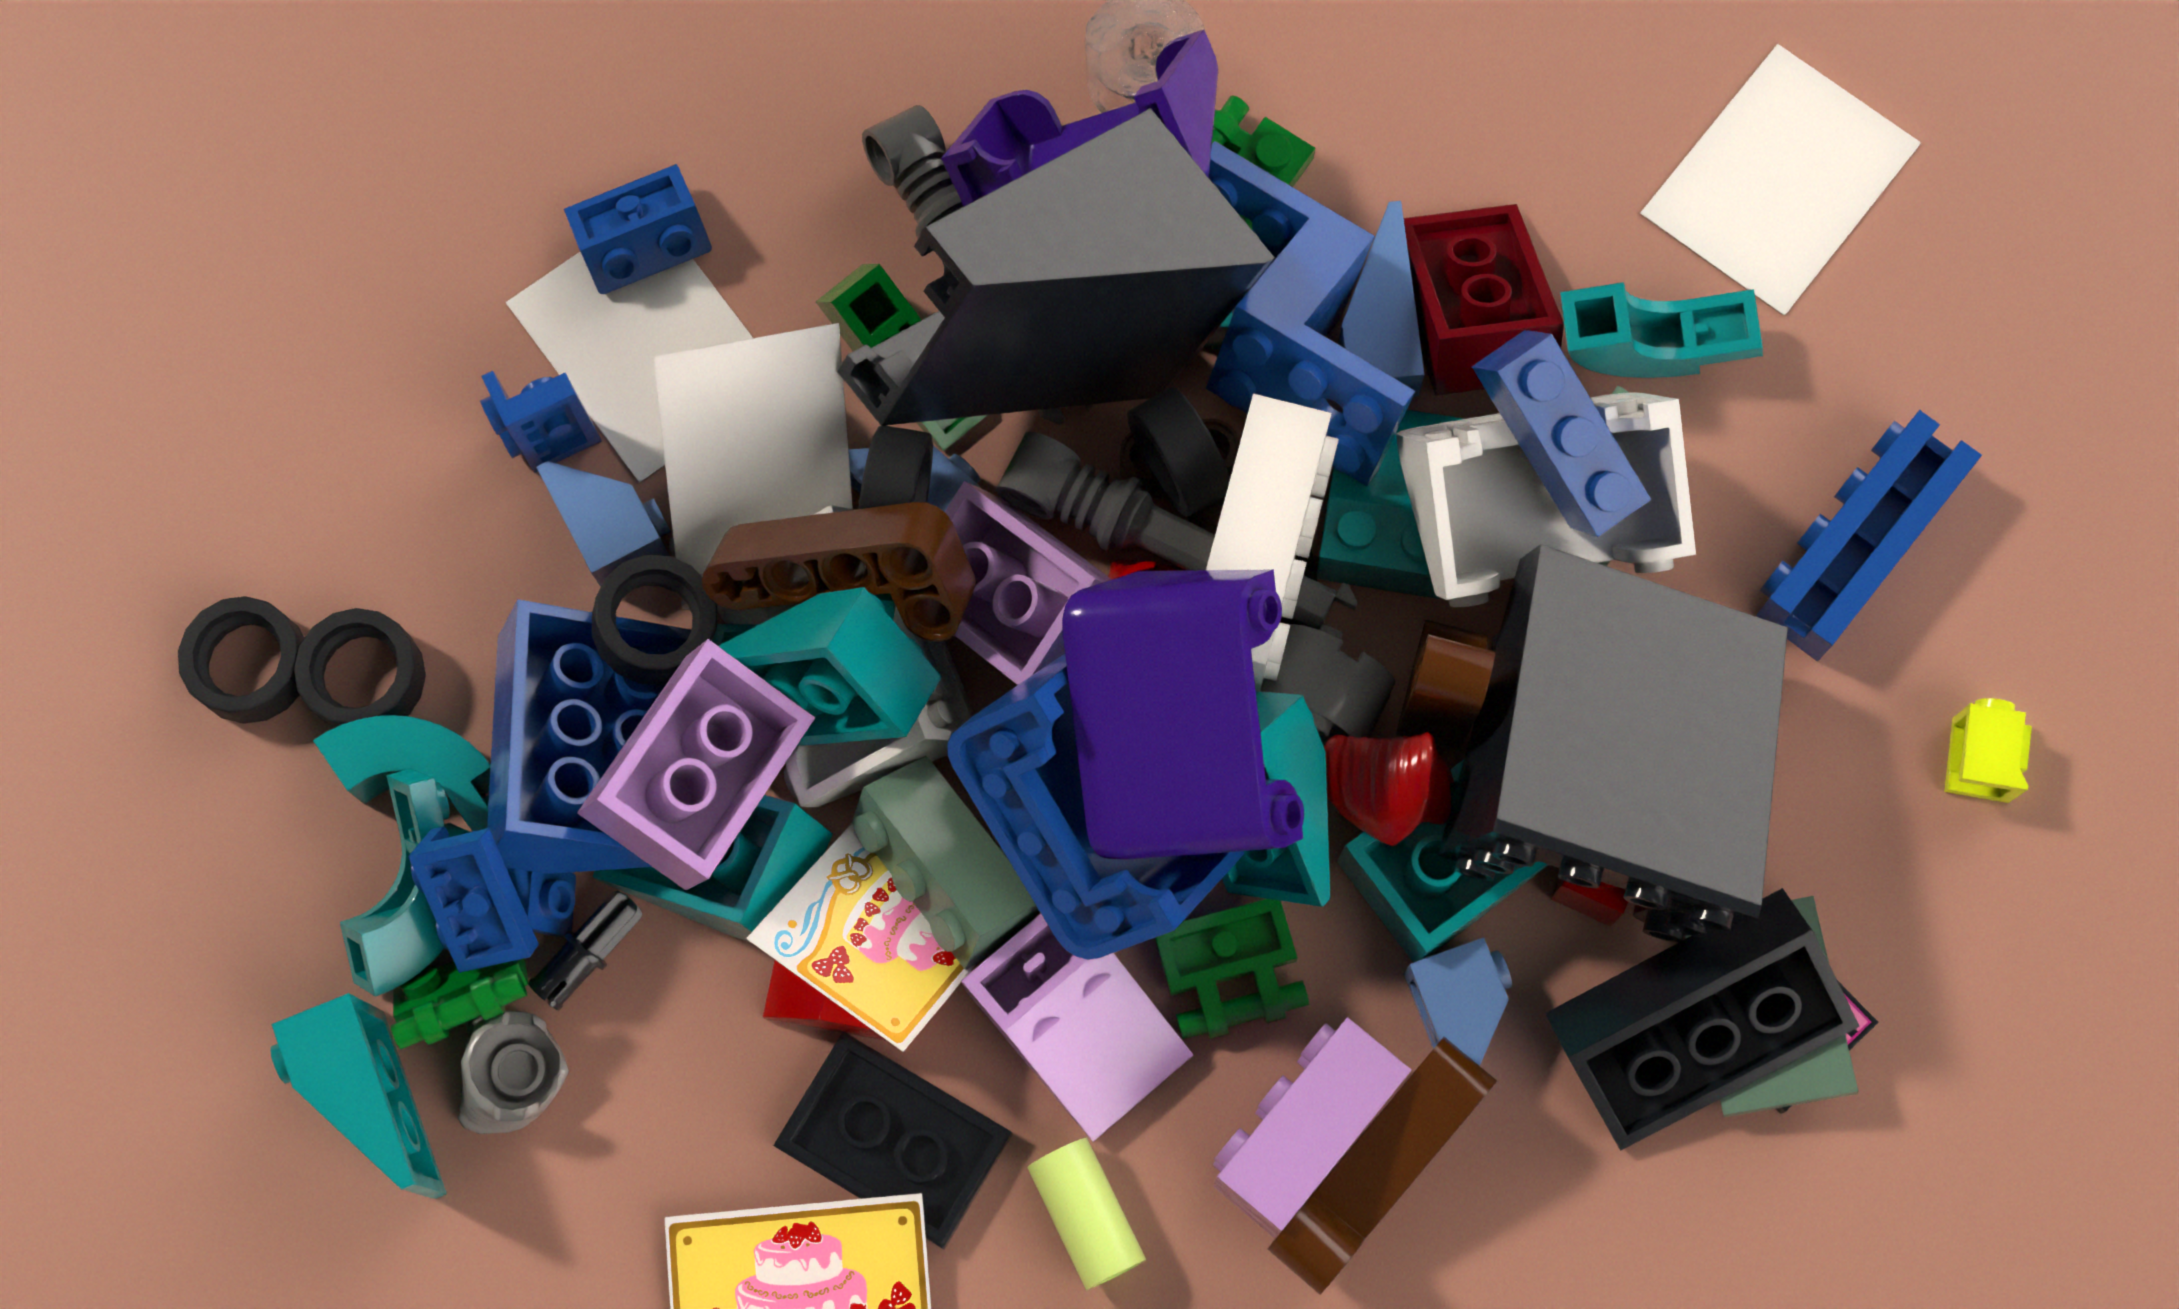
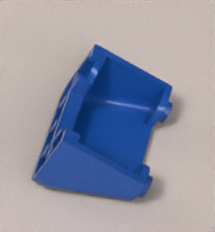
[947,653,1245,960]

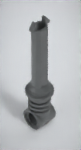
[862,105,1093,425]
[995,432,1358,639]

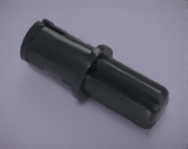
[528,890,643,1011]

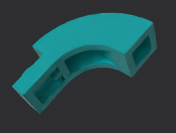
[1560,282,1763,378]
[313,715,491,832]
[340,768,469,997]

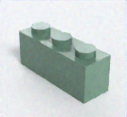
[852,756,1039,970]

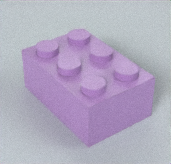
[945,481,1112,685]
[577,639,815,890]
[1213,1017,1412,1238]

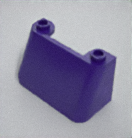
[941,29,1219,206]
[1062,569,1304,860]

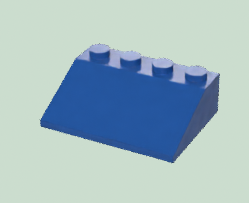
[487,599,692,874]

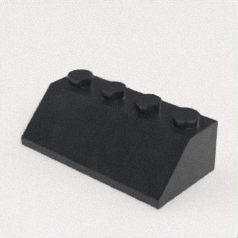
[1545,888,1860,1151]

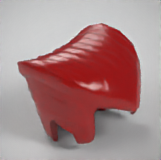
[1324,732,1455,846]

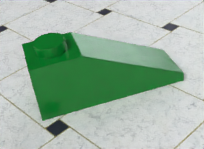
[816,264,988,451]

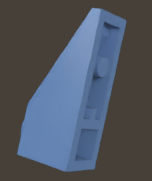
[1338,201,1425,397]

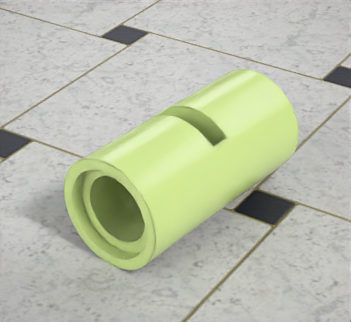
[1027,1137,1146,1291]

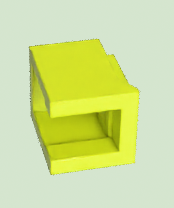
[1944,698,2032,803]

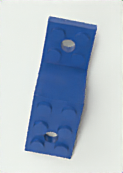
[1206,141,1415,486]

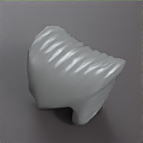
[458,1010,569,1134]

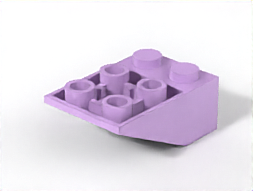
[961,914,1193,1142]

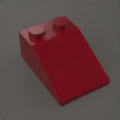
[1404,204,1564,396]

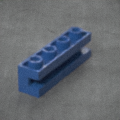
[1756,409,1982,662]

